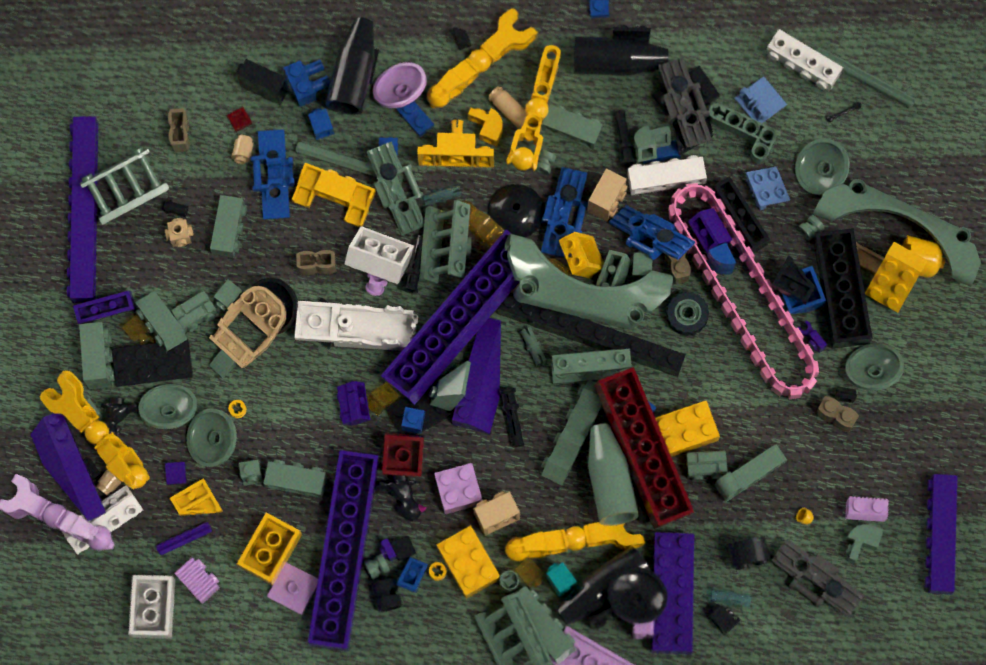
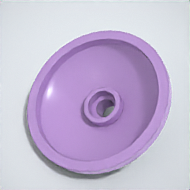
[373,63,427,108]

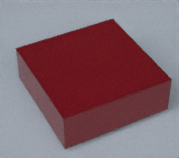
[227,107,252,132]

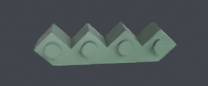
[541,379,602,485]

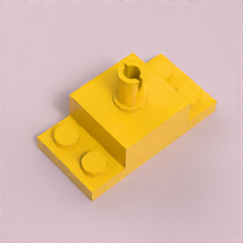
[418,120,494,168]

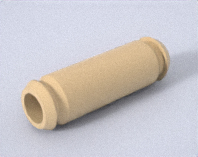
[489,87,542,131]

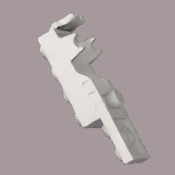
[295,301,418,351]

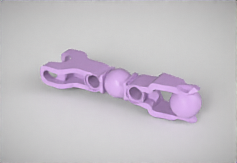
[0,474,114,551]

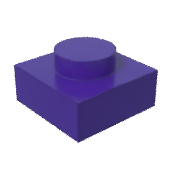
[379,538,397,562]

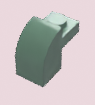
[634,125,671,162]
[845,524,884,564]

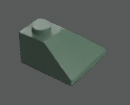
[429,361,471,412]

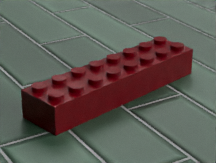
[594,367,694,529]

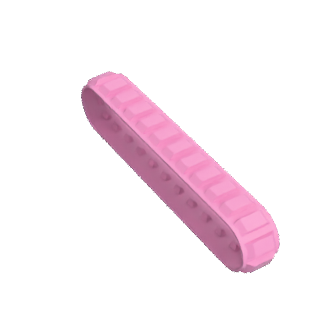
[668,183,819,399]

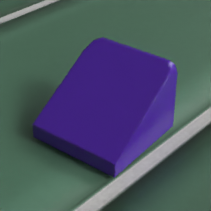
[165,462,186,485]

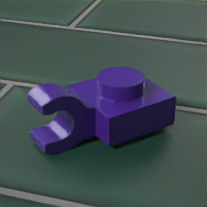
[797,320,827,353]

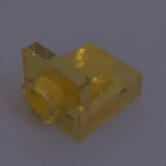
[367,382,399,416]
[514,557,544,589]

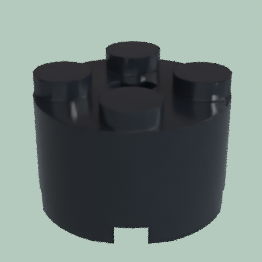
[726,536,770,570]

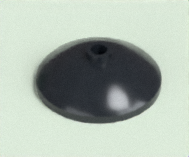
[488,184,545,238]
[248,277,298,334]
[608,567,668,624]

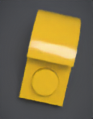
[468,108,503,147]

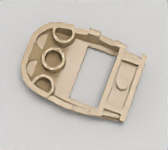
[209,286,286,368]

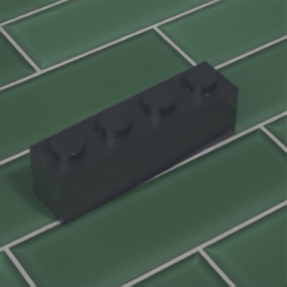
[712,176,770,254]

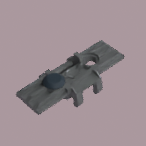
[658,58,712,148]
[771,539,864,617]

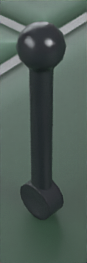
[826,102,862,123]

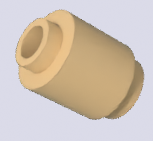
[231,135,253,164]
[96,469,122,496]

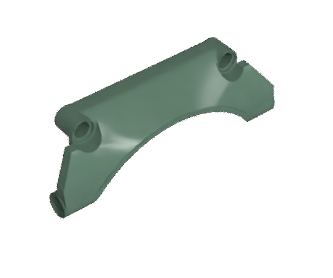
[813,179,981,287]
[505,234,673,329]

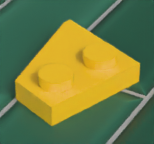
[170,478,223,516]

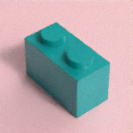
[546,562,577,598]

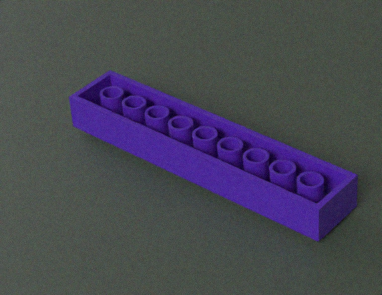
[381,230,519,405]
[308,450,379,652]

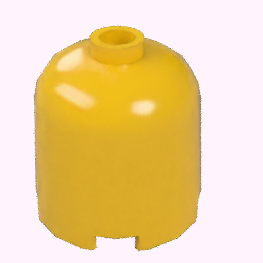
[902,235,945,278]

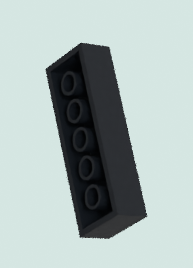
[813,228,873,349]

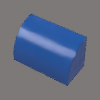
[706,243,736,275]

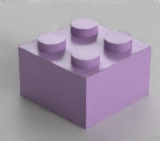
[434,463,482,514]

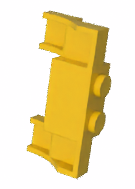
[292,163,376,227]

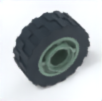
[667,292,709,336]

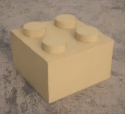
[587,169,628,222]
[474,491,520,536]

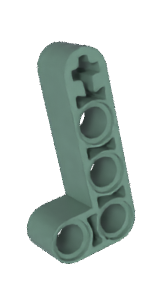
[707,103,777,165]
[715,444,788,502]

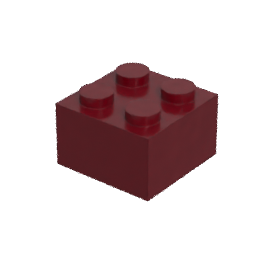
[382,433,424,477]

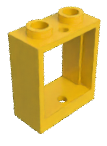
[559,232,604,279]

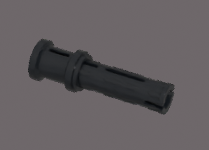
[613,110,637,167]
[401,235,423,294]
[499,388,524,448]

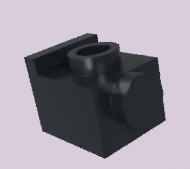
[709,603,741,636]

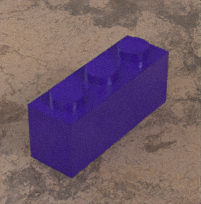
[73,290,136,324]

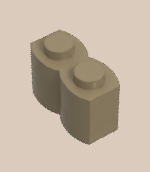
[168,108,190,152]
[296,250,336,275]
[665,253,691,285]
[816,396,859,432]

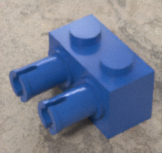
[283,59,330,107]

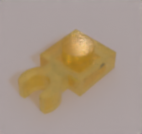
[122,315,155,345]

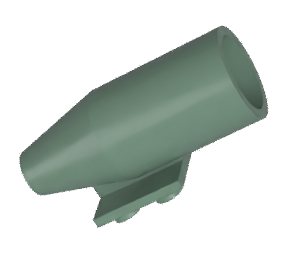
[586,424,638,526]

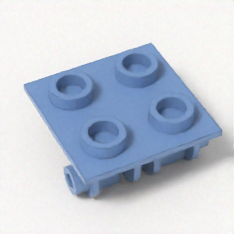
[735,77,787,123]
[746,166,790,210]

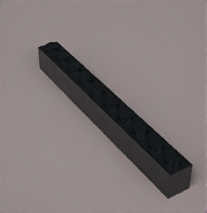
[497,293,686,377]

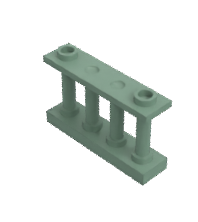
[79,147,169,225]
[419,200,471,285]
[551,349,632,385]
[475,593,553,665]

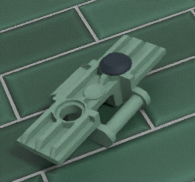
[367,142,424,235]

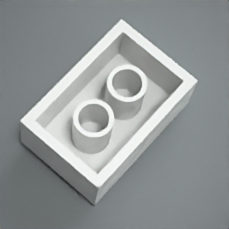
[345,226,414,284]
[129,575,175,639]

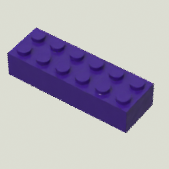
[651,532,694,655]

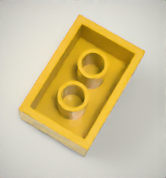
[865,242,928,313]
[655,400,720,457]
[237,513,302,586]
[437,526,500,599]

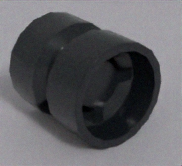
[371,578,403,612]

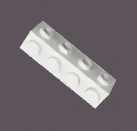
[766,29,843,91]
[627,155,707,195]
[62,485,143,554]

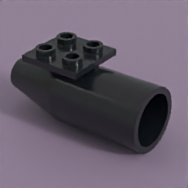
[326,17,380,115]
[574,25,669,76]
[556,545,651,630]

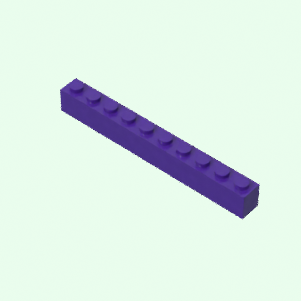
[67,116,98,303]

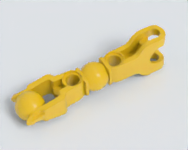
[426,8,538,108]
[506,45,561,171]
[40,371,150,489]
[505,509,645,562]

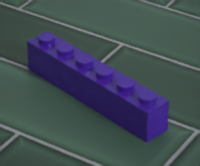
[925,474,957,595]

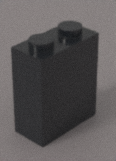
[237,59,289,106]

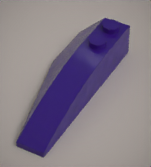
[452,318,501,434]
[31,413,106,521]

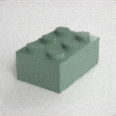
[79,322,115,389]

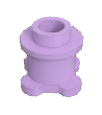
[365,273,388,296]

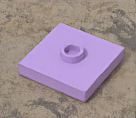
[267,562,318,615]

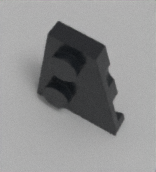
[771,255,815,305]

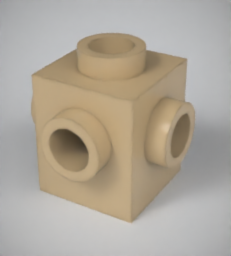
[165,218,194,247]

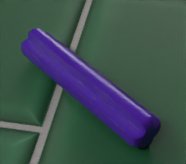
[156,522,212,555]

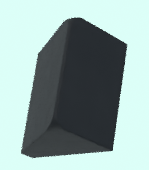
[452,27,472,50]
[835,386,857,403]
[391,536,417,561]

